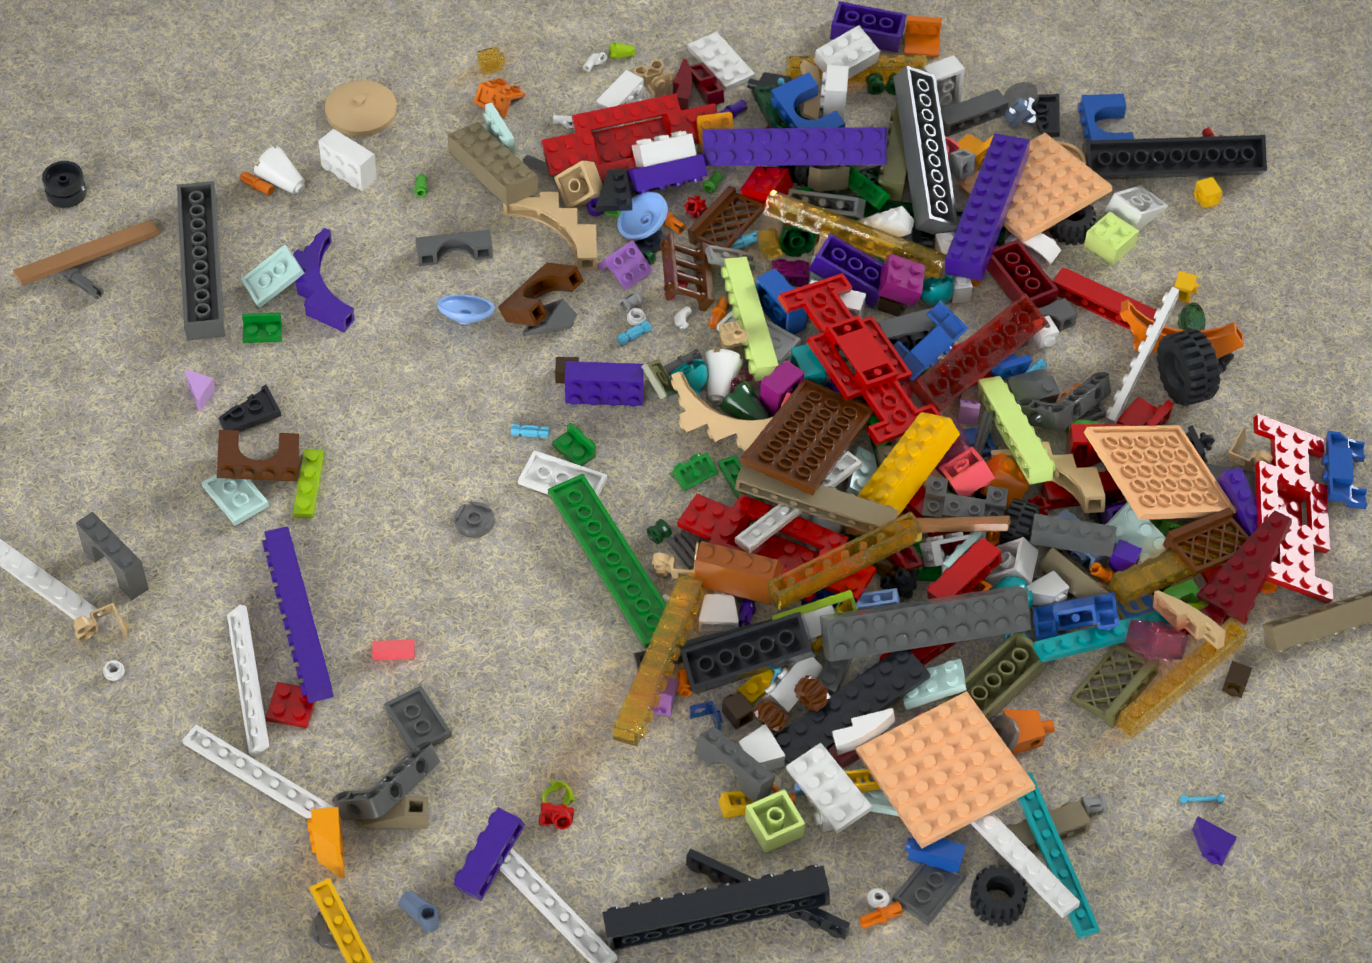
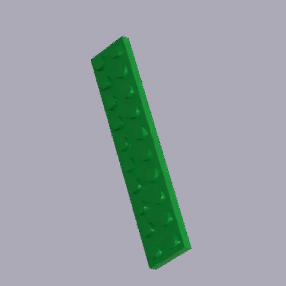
[548,474,681,648]

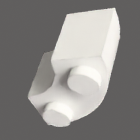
[1005,233,1061,267]

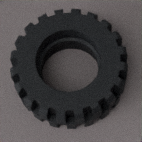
[1157,328,1221,406]

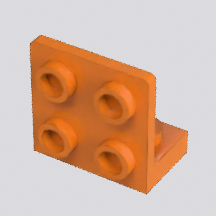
[904,15,942,58]
[474,78,526,117]

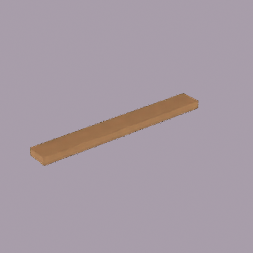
[13,219,160,286]
[846,516,1010,535]

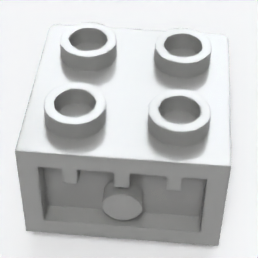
[919,532,970,567]

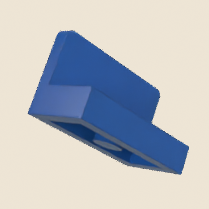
[985,354,1033,380]

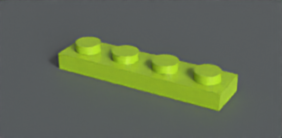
[293,449,325,518]

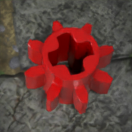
[684,195,708,218]
[1027,496,1051,516]

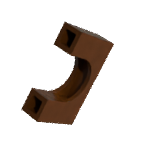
[498,262,584,326]
[217,430,299,482]

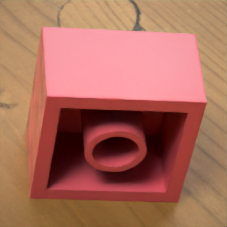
[939,447,995,497]

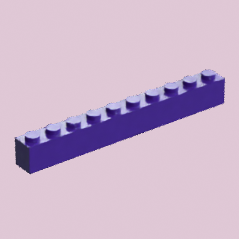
[262,526,333,703]

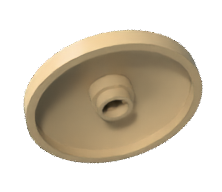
[325,80,397,136]

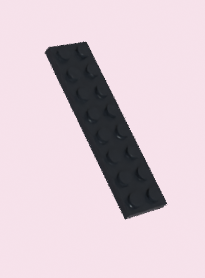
[773,649,931,764]

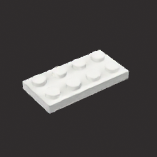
[687,32,755,91]
[717,311,801,365]
[518,450,607,496]
[786,743,873,834]

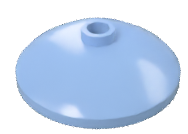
[617,192,668,240]
[437,295,495,325]

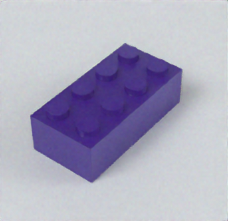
[830,1,907,53]
[626,154,708,194]
[808,233,883,308]
[565,361,644,407]

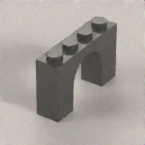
[76,511,148,600]

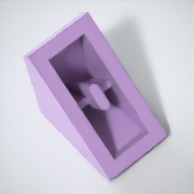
[185,370,215,411]
[957,398,980,425]

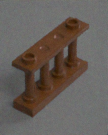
[660,232,715,311]

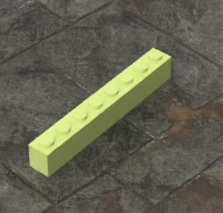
[721,257,779,381]
[978,376,1055,484]

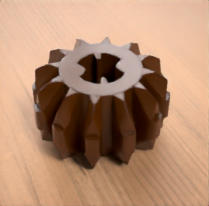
[794,675,830,711]
[753,699,790,733]

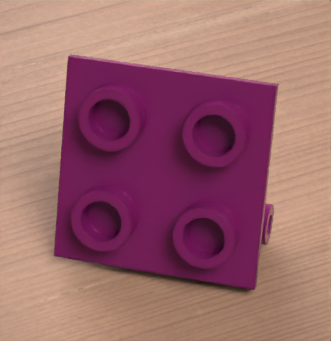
[772,259,809,287]

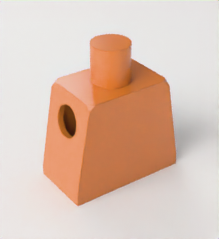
[1003,710,1055,755]

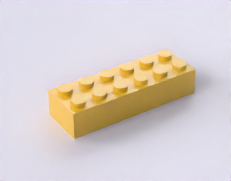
[857,412,960,517]

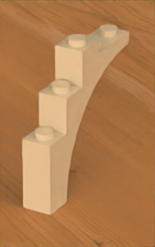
[503,192,597,270]
[671,372,773,451]
[991,441,1105,513]

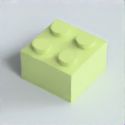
[1084,212,1139,265]
[745,789,805,853]

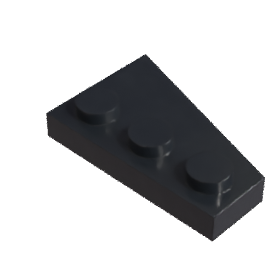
[1031,94,1060,137]
[596,169,633,212]
[218,384,281,431]

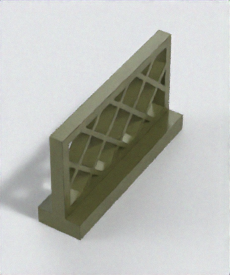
[1070,644,1159,728]

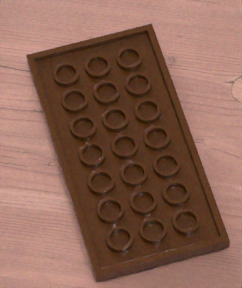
[740,378,874,496]

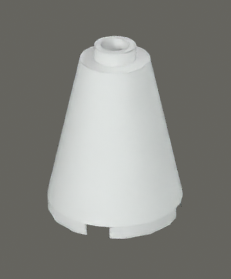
[254,146,305,194]
[705,349,743,405]

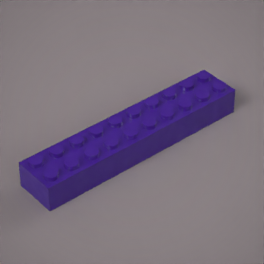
[702,127,887,166]
[945,133,1030,281]

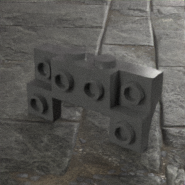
[921,476,1008,533]

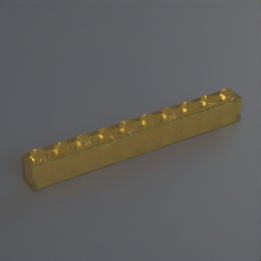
[763,190,946,279]
[613,574,706,747]

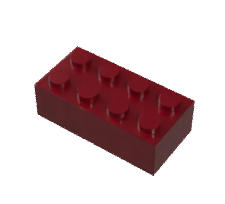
[986,239,1059,315]

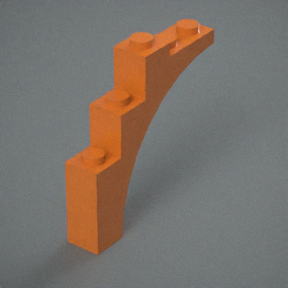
[1120,300,1244,358]

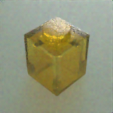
[477,46,505,75]
[757,227,783,259]

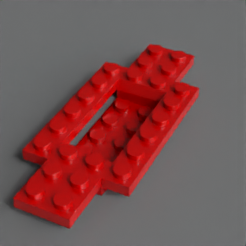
[541,93,718,184]
[677,493,876,603]

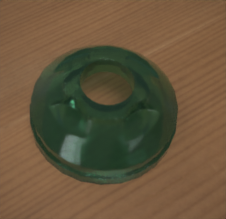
[1178,302,1206,330]

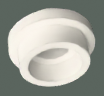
[627,308,646,326]
[103,660,125,681]
[867,888,890,909]

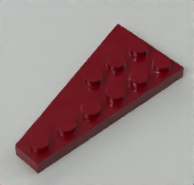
[1197,510,1292,625]

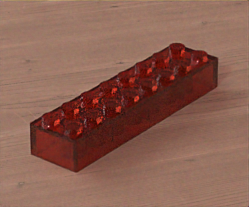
[908,293,1049,412]

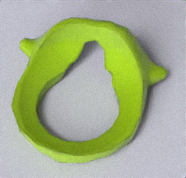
[541,780,576,806]

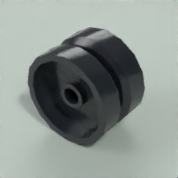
[42,161,87,208]

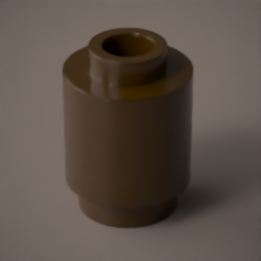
[869,552,899,579]

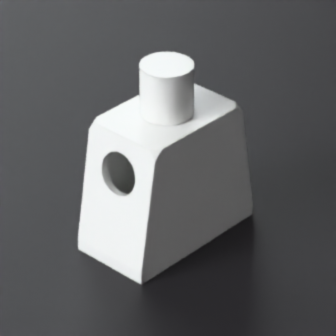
[698,591,738,633]
[738,724,785,770]

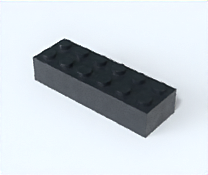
[680,612,816,694]

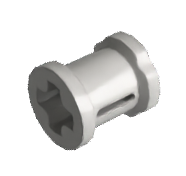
[618,290,643,314]
[1080,793,1107,815]

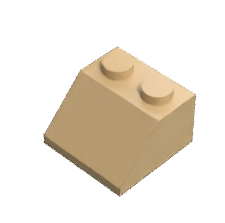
[554,161,603,208]

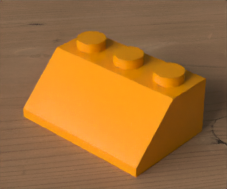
[307,807,345,878]

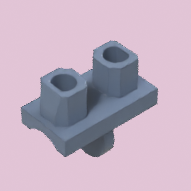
[1004,97,1036,129]

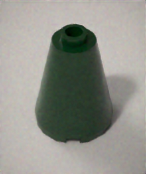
[779,209,816,257]
[720,381,771,421]

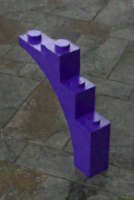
[293,228,355,333]

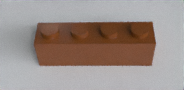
[694,541,783,605]

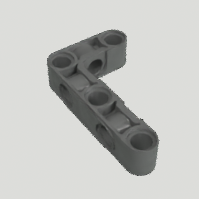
[1016,372,1111,430]
[332,741,440,820]

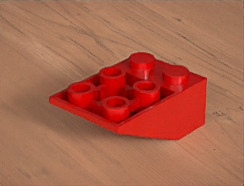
[1066,424,1130,468]

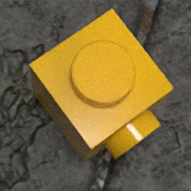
[1194,177,1223,208]
[1174,271,1199,303]

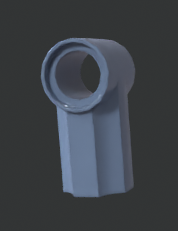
[398,890,440,932]

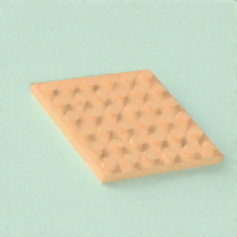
[957,133,1112,243]
[1084,425,1236,520]
[856,691,1035,849]

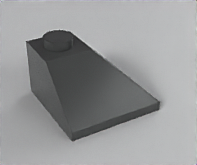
[522,299,578,336]
[1006,369,1060,403]

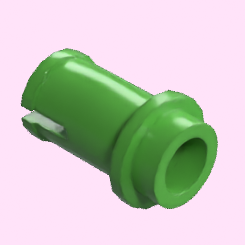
[703,171,724,194]
[413,174,428,197]

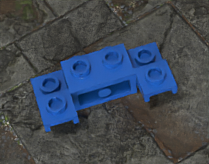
[893,301,969,382]
[1321,431,1368,509]
[1033,592,1119,641]

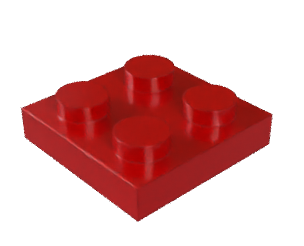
[265,682,316,728]

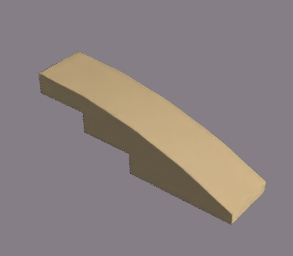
[799,60,821,120]
[1153,590,1226,649]

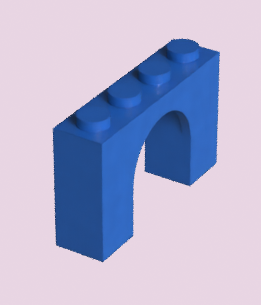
[770,72,845,128]
[1077,94,1134,140]
[905,832,966,873]

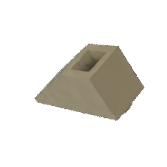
[362,796,429,829]

